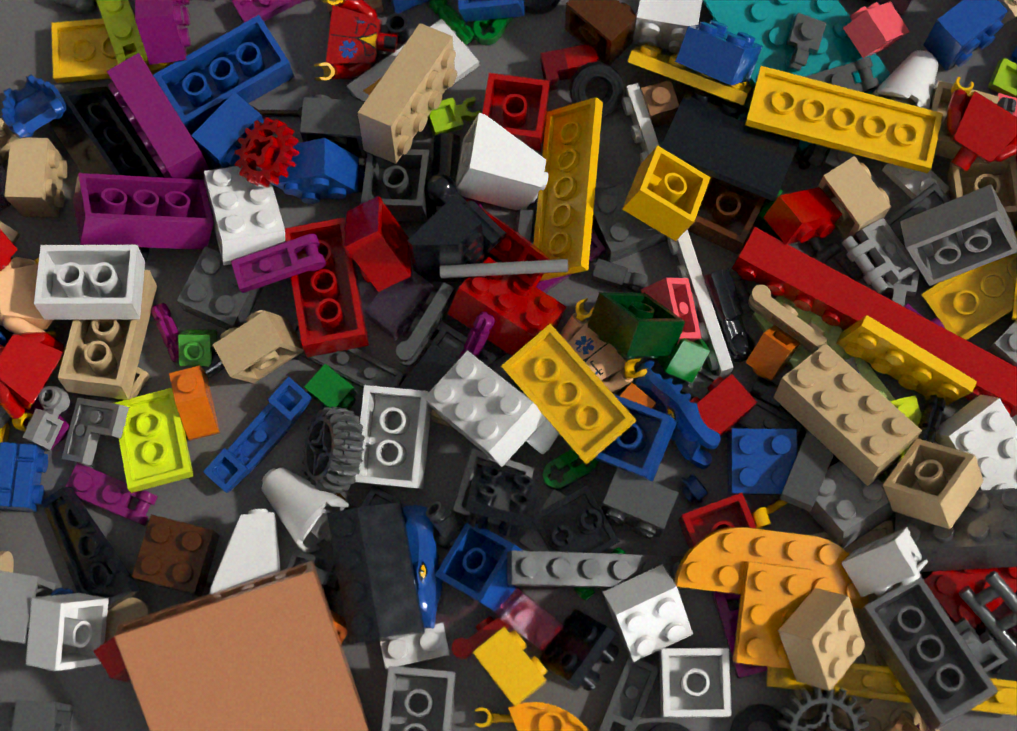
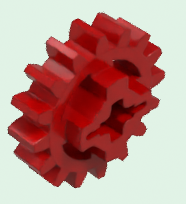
[234,117,299,188]

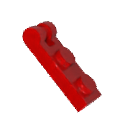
[451,597,534,659]

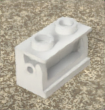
[842,528,928,597]

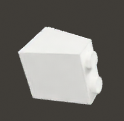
[455,113,548,211]
[211,509,280,594]

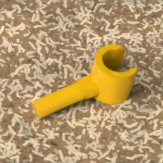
[751,499,788,529]
[474,707,514,728]

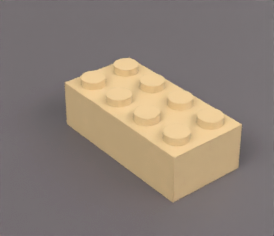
[358,23,457,164]
[58,270,157,400]
[773,343,922,486]

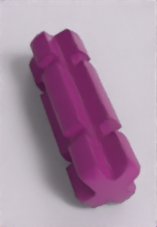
[151,303,179,362]
[459,312,495,359]

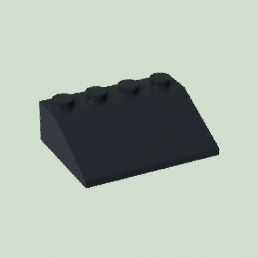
[661,86,800,202]

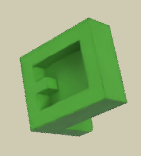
[178,329,217,366]

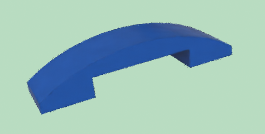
[203,376,313,493]

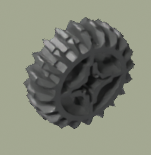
[302,406,365,494]
[777,686,869,731]

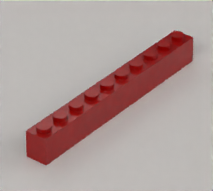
[731,227,1017,418]

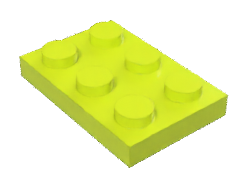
[114,388,194,493]

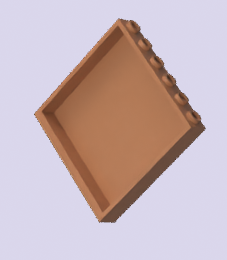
[115,561,371,731]

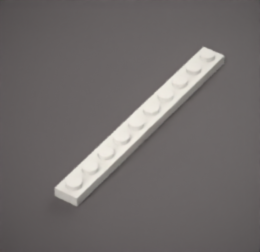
[622,83,734,377]

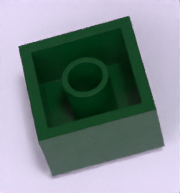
[587,292,686,359]

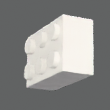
[204,166,286,265]
[34,245,145,320]
[424,350,545,467]
[355,385,432,489]
[935,394,1017,491]

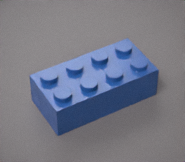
[153,15,294,135]

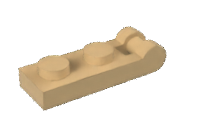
[748,284,828,354]

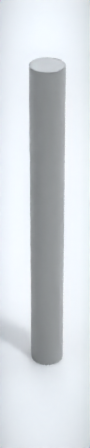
[440,259,568,278]

